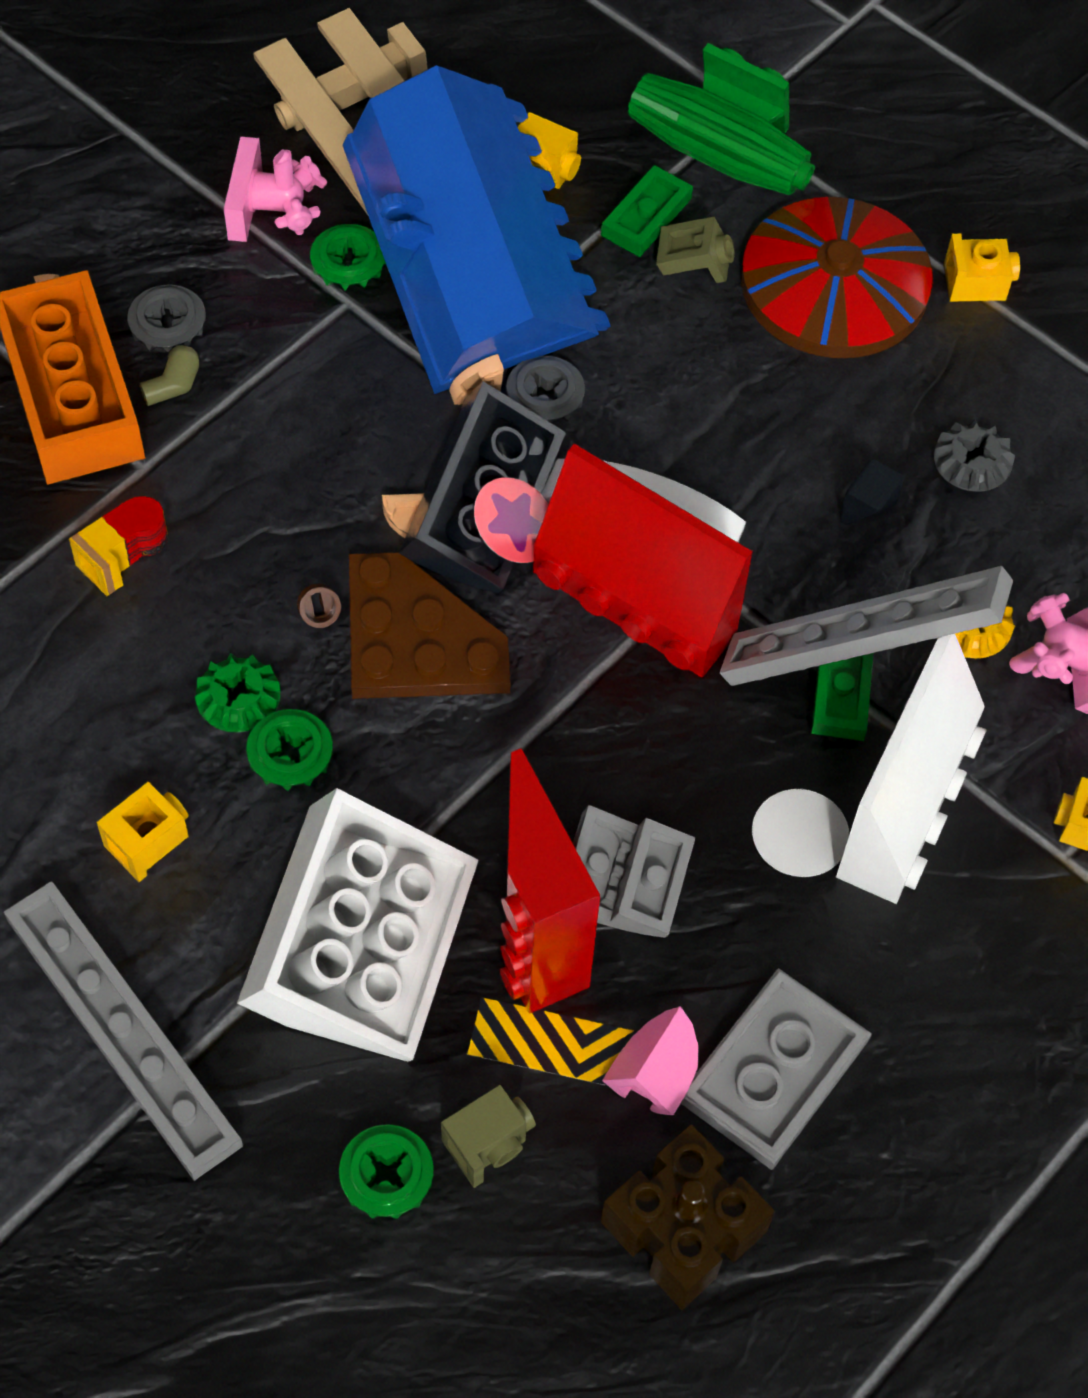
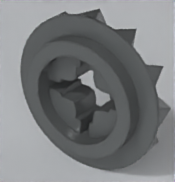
[127,285,207,353]
[506,356,585,423]
[934,419,1015,492]

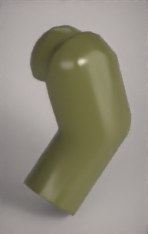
[139,345,200,406]

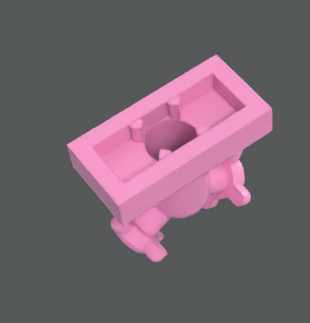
[224,137,327,242]
[1009,593,1088,714]

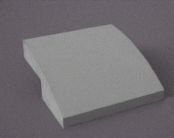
[573,805,695,938]

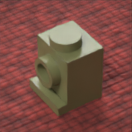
[441,1085,536,1188]

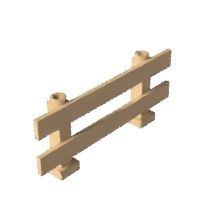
[254,8,428,271]

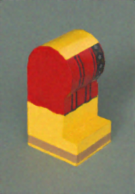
[69,496,168,596]

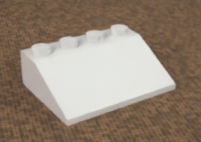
[836,634,986,904]
[237,788,478,1062]

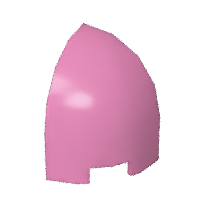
[602,1006,698,1115]

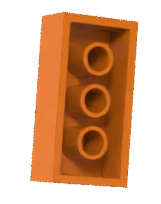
[0,270,145,485]

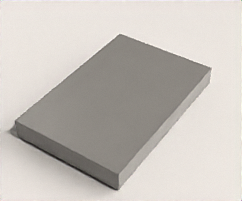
[680,968,872,1170]

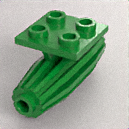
[628,43,815,195]

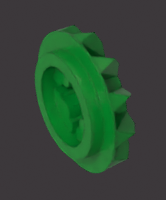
[310,224,386,291]
[195,653,281,732]
[246,709,333,791]
[339,1125,434,1219]

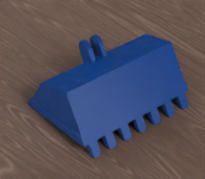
[342,65,611,394]

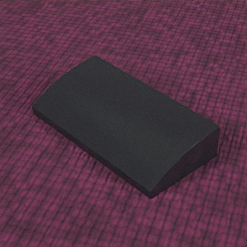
[399,381,566,593]

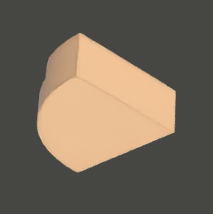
[449,354,504,405]
[382,493,424,538]

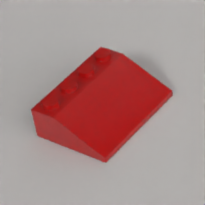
[533,444,753,678]
[500,748,600,1014]

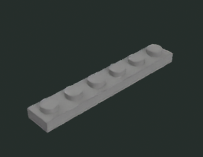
[720,566,1013,686]
[4,881,243,1181]

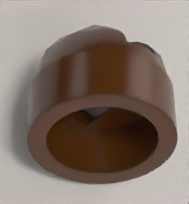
[297,584,341,628]

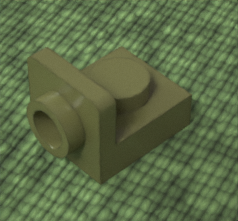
[656,217,734,283]

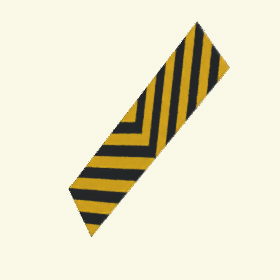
[467,997,638,1091]

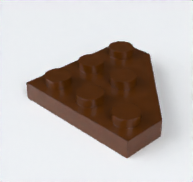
[349,552,510,699]

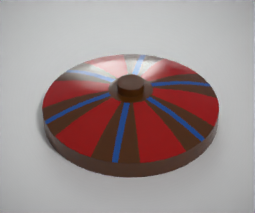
[741,197,933,358]

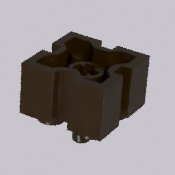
[601,1124,775,1310]

